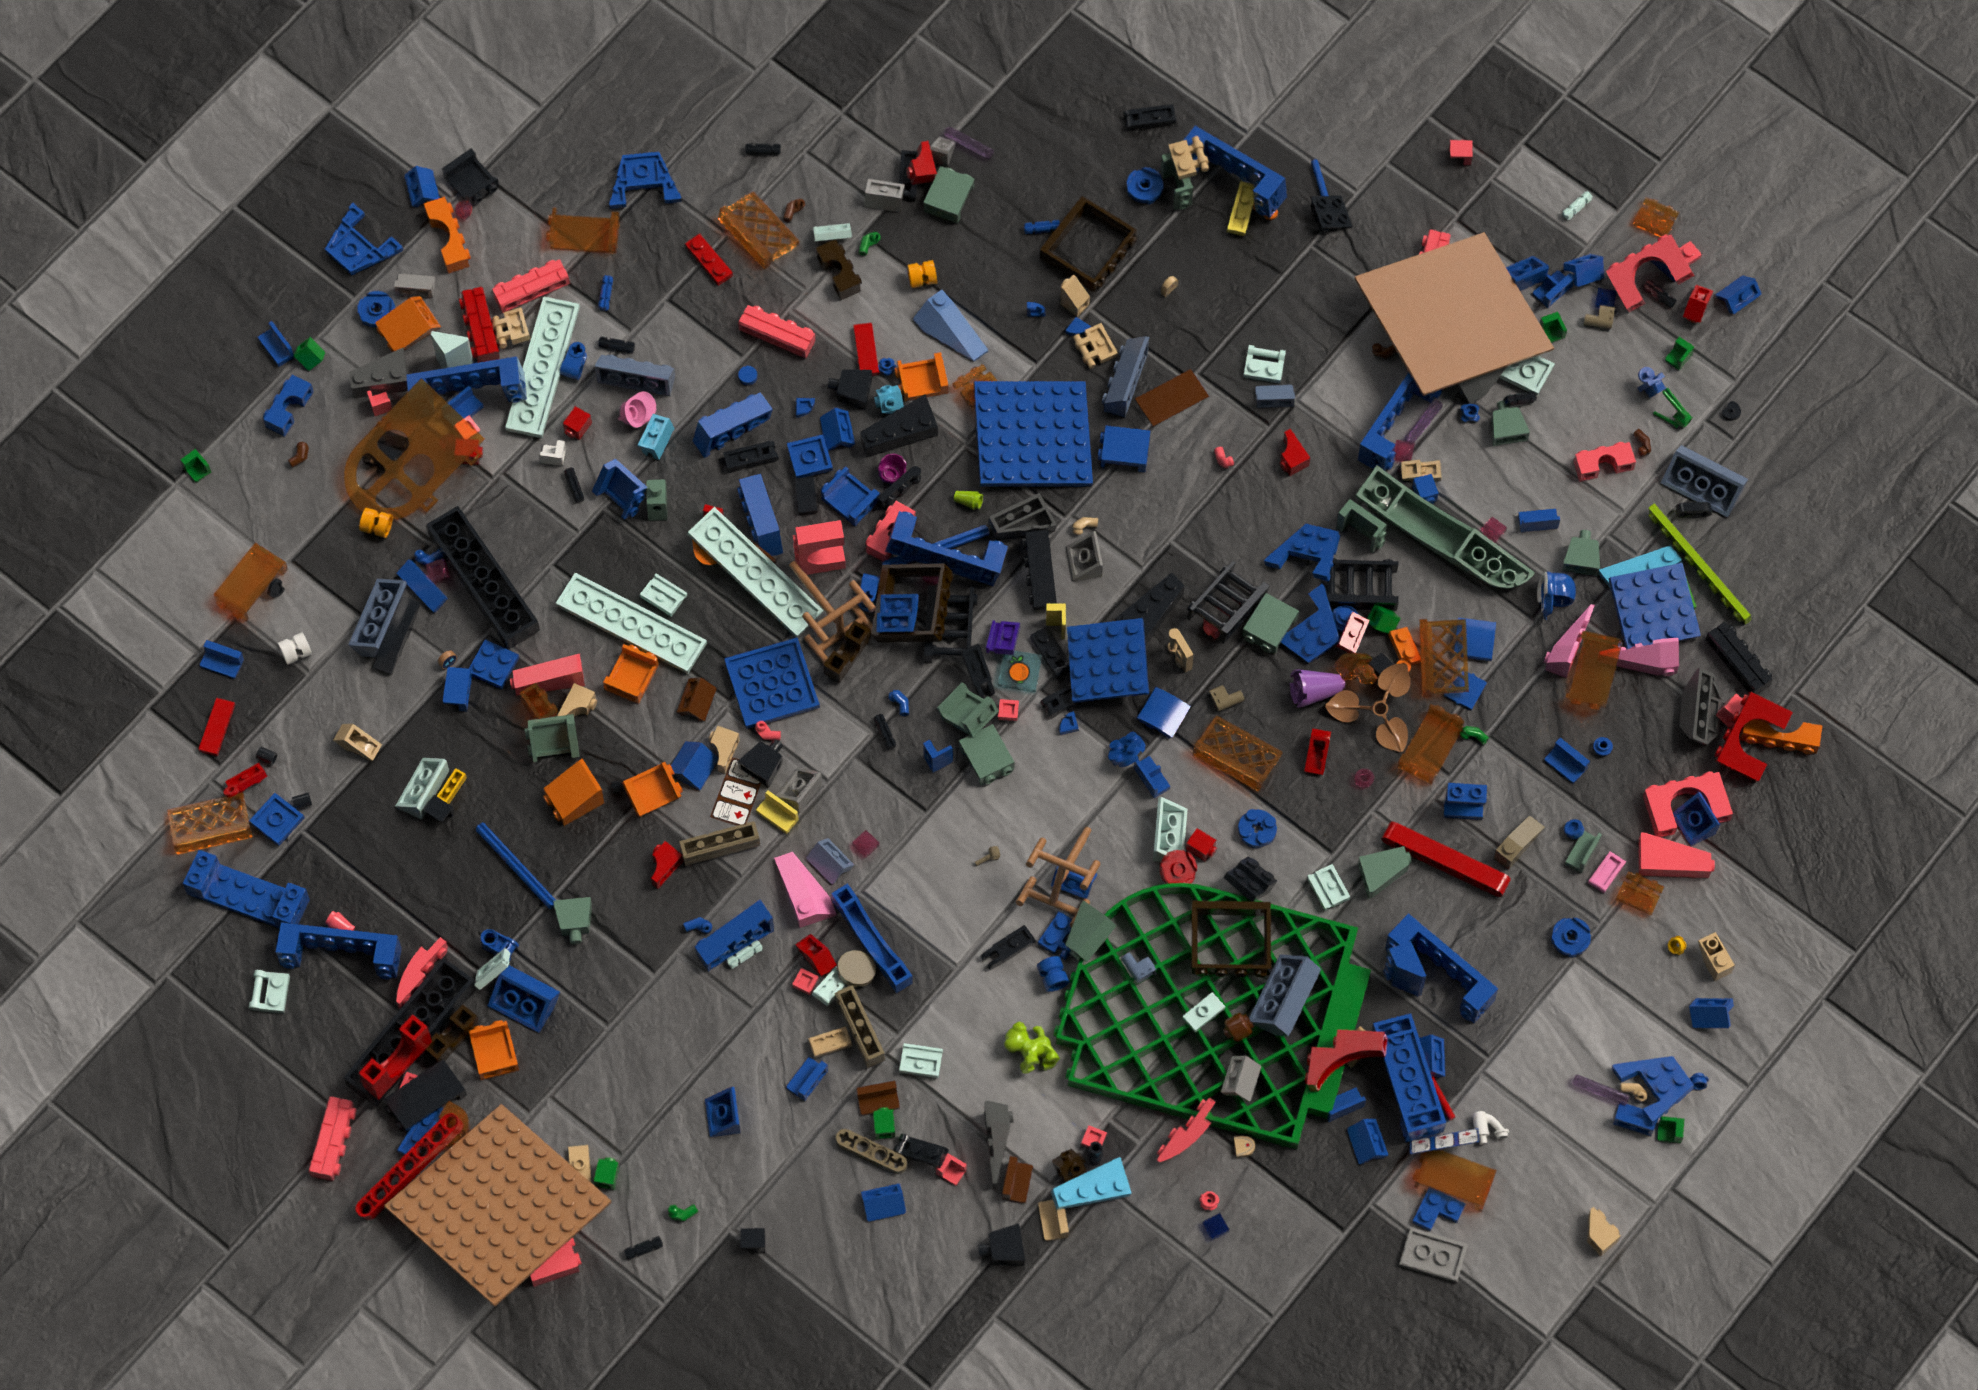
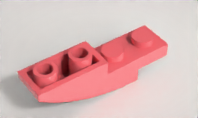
[396,937,448,1009]
[1157,1098,1216,1162]

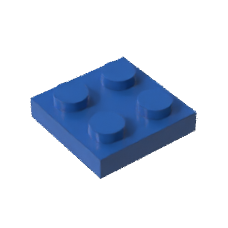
[787,435,833,478]
[469,640,519,689]
[249,793,305,846]

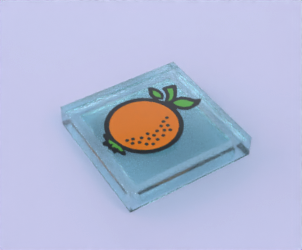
[998,651,1042,692]

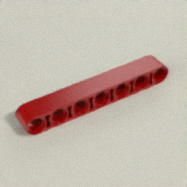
[1381,821,1511,897]
[356,1113,463,1220]

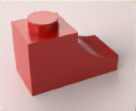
[906,141,937,184]
[1683,285,1713,323]
[1280,429,1310,476]
[1305,728,1331,775]
[651,841,684,889]
[795,934,837,976]

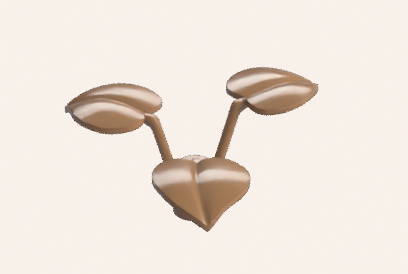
[1325,663,1410,752]

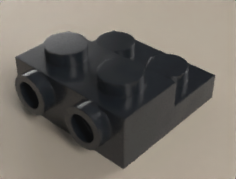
[362,427,413,474]
[1223,856,1277,902]

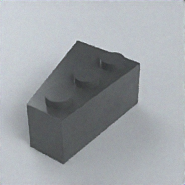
[350,348,408,398]
[987,493,1057,539]

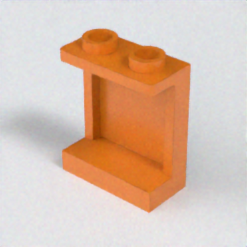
[894,352,949,401]
[603,644,659,704]
[622,762,683,817]
[469,1020,519,1080]

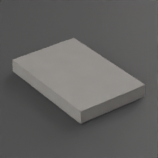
[1399,1227,1468,1283]

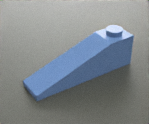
[913,290,988,362]

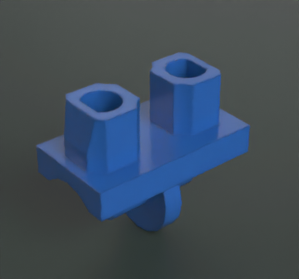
[1637,367,1666,398]

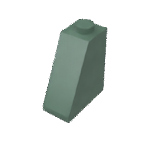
[1358,846,1411,899]
[1066,900,1116,962]

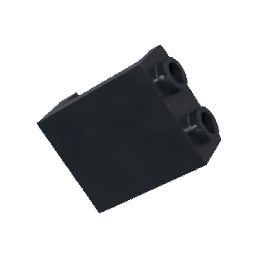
[442,148,499,207]

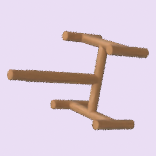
[789,561,876,664]
[1016,827,1101,928]

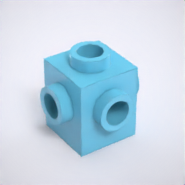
[874,385,904,414]

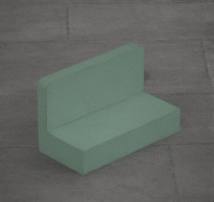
[1565,831,1602,873]

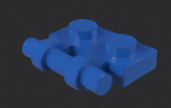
[1038,911,1072,960]

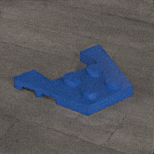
[609,152,682,209]
[325,203,403,275]
[1264,524,1340,581]
[1281,584,1340,663]
[1612,1056,1694,1126]

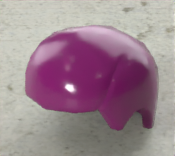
[878,453,907,484]

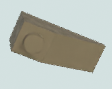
[1494,815,1545,870]

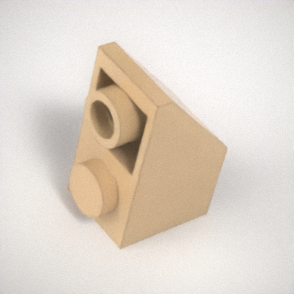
[1060,275,1090,317]
[1698,932,1735,981]
[1587,1206,1621,1256]

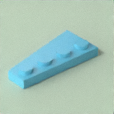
[1051,1157,1132,1210]

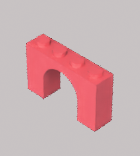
[1606,234,1695,313]
[793,520,846,575]
[1643,772,1733,837]
[530,1237,582,1287]

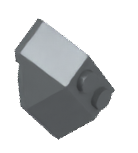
[1679,668,1722,745]

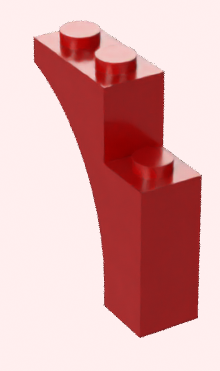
[1305,1030,1388,1092]

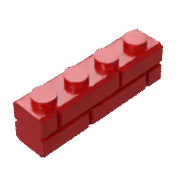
[459,287,500,363]

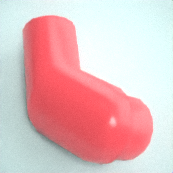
[1214,447,1234,469]
[755,721,781,741]

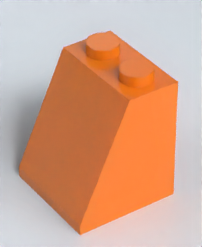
[375,296,441,352]
[543,759,604,826]

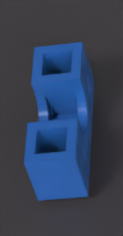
[263,374,314,437]

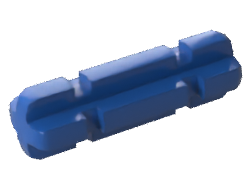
[1024,220,1060,234]
[598,275,613,311]

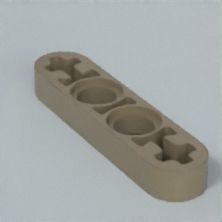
[836,1129,907,1174]

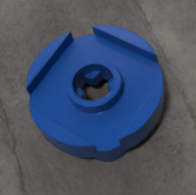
[1127,167,1164,204]
[358,291,395,328]
[1108,732,1145,767]
[1238,809,1277,848]
[1551,917,1591,958]

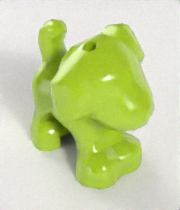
[1004,1022,1060,1074]

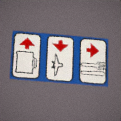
[1410,1128,1479,1154]

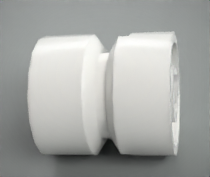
[278,632,312,665]

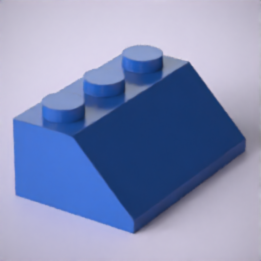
[1383,941,1426,996]
[488,965,560,1032]

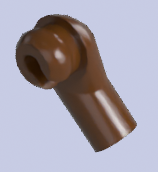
[783,198,805,222]
[1372,343,1398,359]
[1633,429,1651,457]
[288,441,309,468]

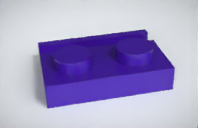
[986,620,1020,655]

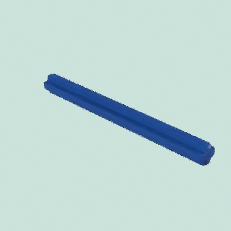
[882,525,989,565]
[476,822,556,909]

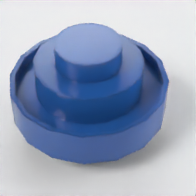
[1332,605,1358,633]

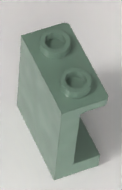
[1160,153,1193,210]
[924,166,974,223]
[1336,499,1387,553]
[1242,593,1299,654]
[937,683,999,737]
[525,714,580,763]
[959,724,1015,785]

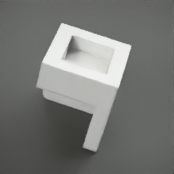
[539,440,566,466]

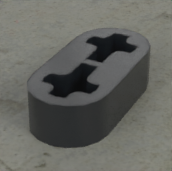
[1676,502,1712,518]

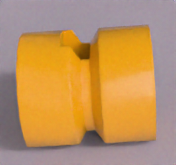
[907,260,937,288]
[359,508,393,538]

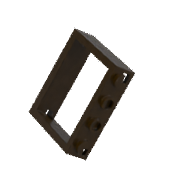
[1040,196,1138,292]
[871,564,953,642]
[1191,901,1271,978]

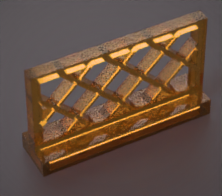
[718,191,800,269]
[1419,619,1469,697]
[1192,715,1283,791]
[167,792,253,855]

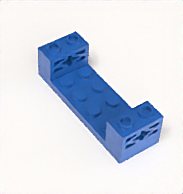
[1183,126,1287,218]
[406,356,527,418]
[1357,372,1443,471]
[885,511,1008,586]
[183,850,310,928]
[1385,913,1498,1023]
[276,923,402,980]
[1372,1013,1446,1142]

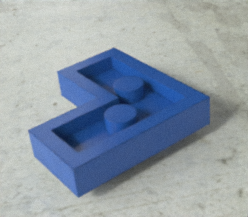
[1412,1187,1466,1231]

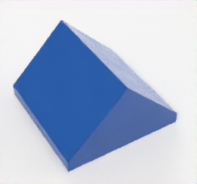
[1506,256,1549,291]
[671,741,719,791]
[1673,792,1720,846]
[705,1087,741,1137]

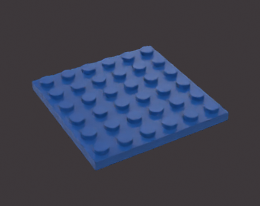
[973,381,1093,486]

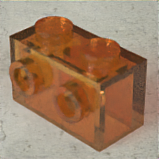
[520,683,559,720]

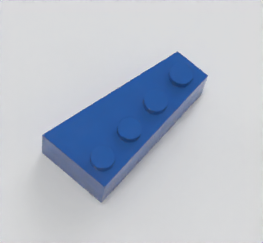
[693,392,773,458]
[737,474,783,556]
[695,900,774,971]

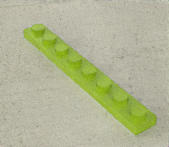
[1648,503,1751,625]

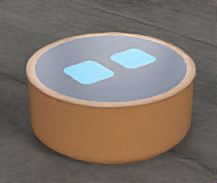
[438,650,457,669]

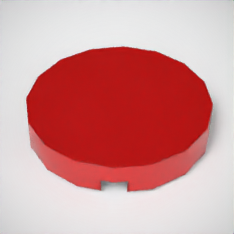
[1159,850,1197,884]

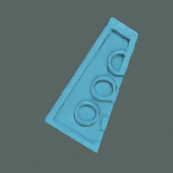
[1598,545,1682,589]

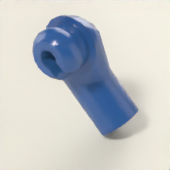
[414,550,444,565]
[888,690,909,716]
[683,917,712,933]

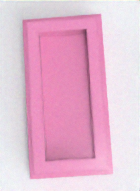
[1588,851,1626,893]

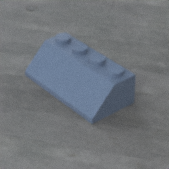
[1102,336,1149,418]
[595,355,675,396]
[1661,445,1748,517]
[348,579,407,657]
[1249,954,1321,1036]

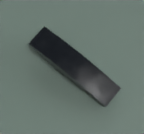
[373,596,421,674]

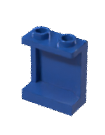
[1098,426,1150,472]
[592,459,647,519]
[821,467,880,526]
[1443,783,1487,820]

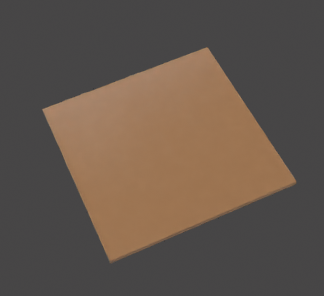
[1354,232,1554,396]
[384,1104,612,1307]

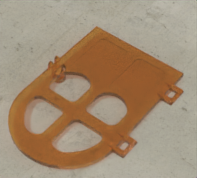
[344,378,485,520]

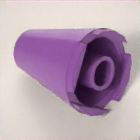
[1290,669,1345,708]

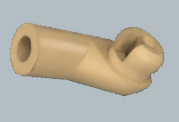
[1072,517,1098,535]
[1620,1083,1648,1102]

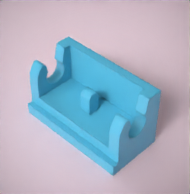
[638,414,675,460]

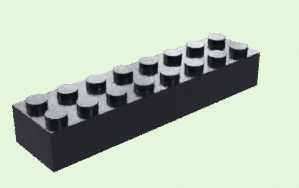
[426,506,540,649]
[344,957,476,1107]

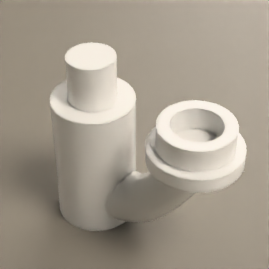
[1472,1111,1509,1145]

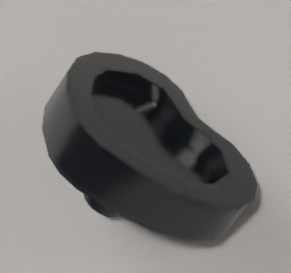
[1722,401,1741,420]
[267,578,285,597]

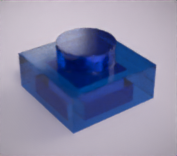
[1595,288,1617,308]
[1202,1213,1230,1241]

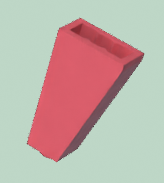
[510,654,585,696]
[1638,833,1715,878]

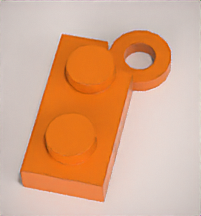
[1388,627,1422,672]

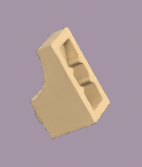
[557,683,597,717]
[333,724,382,761]
[709,726,740,774]

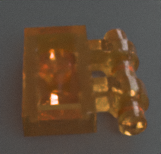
[1632,197,1680,237]
[952,364,998,408]
[1616,871,1664,915]

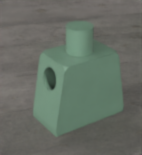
[1491,400,1530,446]
[646,479,668,521]
[1562,530,1600,576]
[553,897,592,944]

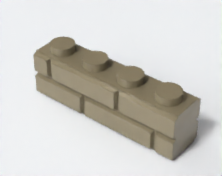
[679,821,760,866]
[835,985,885,1068]

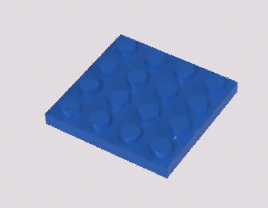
[1608,563,1701,650]
[1067,618,1149,703]
[724,637,820,729]

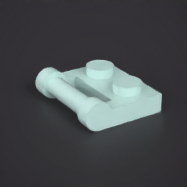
[1244,345,1286,383]
[248,970,290,1013]

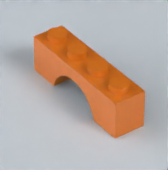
[424,197,471,274]
[1740,720,1822,754]

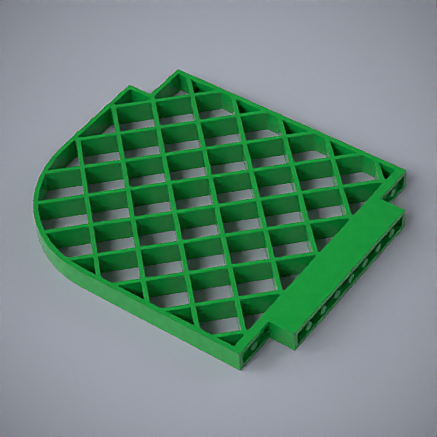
[1053,883,1371,1150]

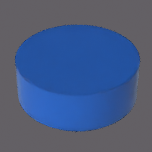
[738,366,757,385]
[1564,819,1584,839]

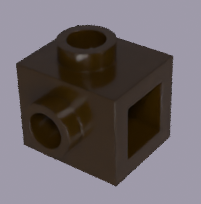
[1052,1148,1087,1182]

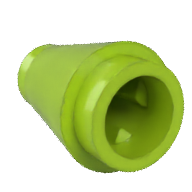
[954,491,983,510]

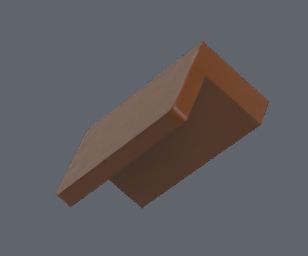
[677,677,717,721]
[856,1081,900,1116]
[1002,1156,1033,1204]

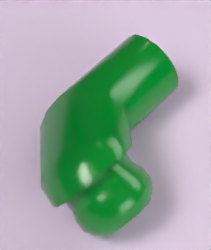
[858,232,881,256]
[1460,726,1490,745]
[668,1204,699,1221]

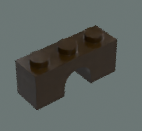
[816,239,862,300]
[823,620,871,683]
[424,1004,480,1063]

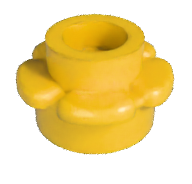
[1668,936,1687,955]

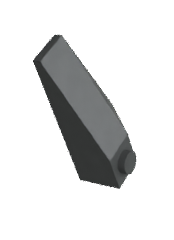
[1455,366,1508,404]
[984,1101,1013,1189]

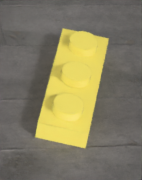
[1227,181,1255,236]

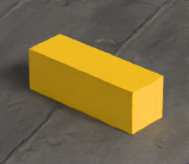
[437,768,467,804]

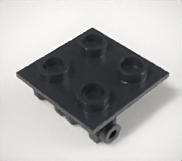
[1310,195,1353,234]

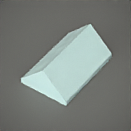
[431,331,473,369]
[395,758,449,819]
[1153,797,1187,862]

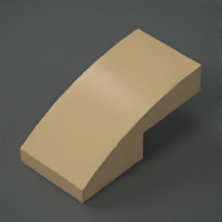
[1401,459,1442,481]

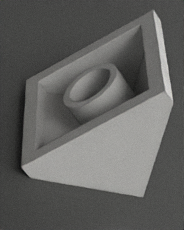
[1067,531,1103,581]
[776,767,822,813]

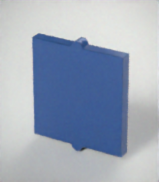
[1444,668,1487,711]

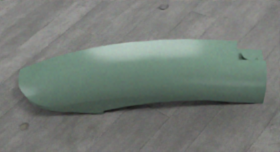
[1355,466,1535,588]

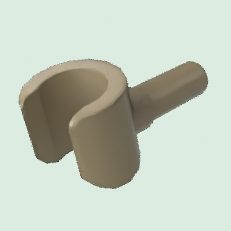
[975,846,1000,866]

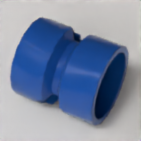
[1037,956,1070,992]

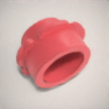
[1199,1191,1219,1210]

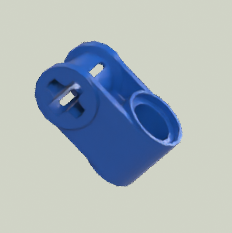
[560,342,587,380]
[859,573,880,612]
[481,929,519,962]

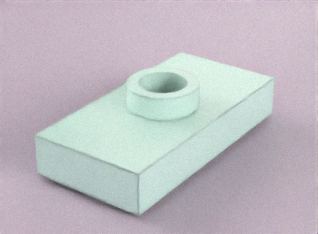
[812,966,847,1006]
[1182,992,1225,1033]

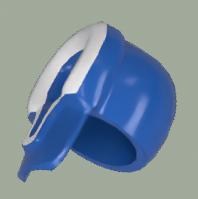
[1537,571,1576,620]

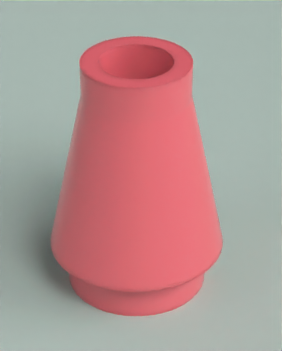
[325,911,355,931]

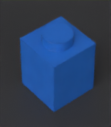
[1412,474,1439,504]

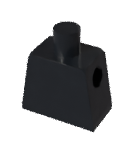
[827,369,873,410]
[738,739,783,788]
[978,1223,1025,1266]

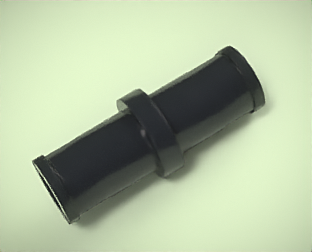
[1087,1141,1103,1166]

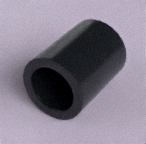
[256,746,278,765]
[292,792,312,810]

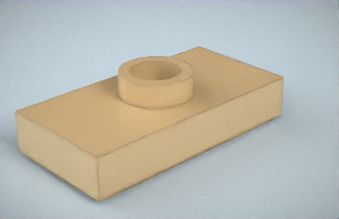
[808,1027,852,1058]
[568,1145,592,1183]

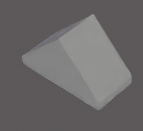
[930,137,956,167]

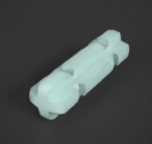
[1562,191,1593,220]
[727,940,762,969]

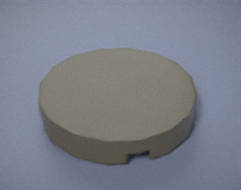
[837,950,876,987]

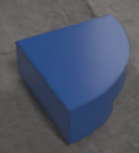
[1027,302,1045,317]
[1065,317,1091,336]
[796,398,815,418]
[1059,711,1079,735]

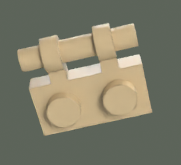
[1169,136,1209,180]
[492,308,531,349]
[1073,323,1118,369]

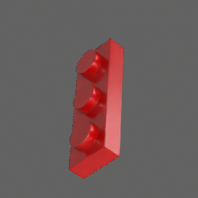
[685,234,733,286]

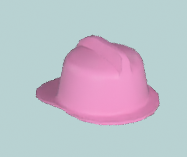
[618,391,656,428]

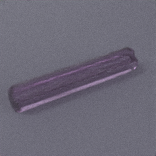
[944,126,994,159]
[1404,399,1443,445]
[1572,1074,1630,1105]

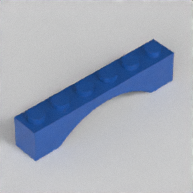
[831,883,913,993]

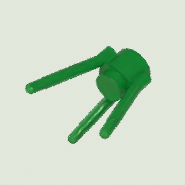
[1653,388,1693,429]

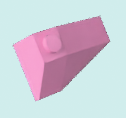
[1544,604,1594,678]
[1598,638,1679,676]
[774,852,837,928]

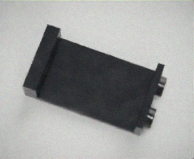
[384,1059,467,1134]

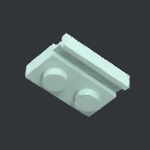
[813,223,852,241]
[640,574,687,617]
[1307,864,1350,911]
[474,948,510,990]
[899,1043,943,1078]

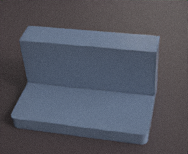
[1255,385,1295,408]
[807,838,854,884]

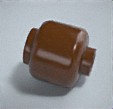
[1223,1013,1254,1042]

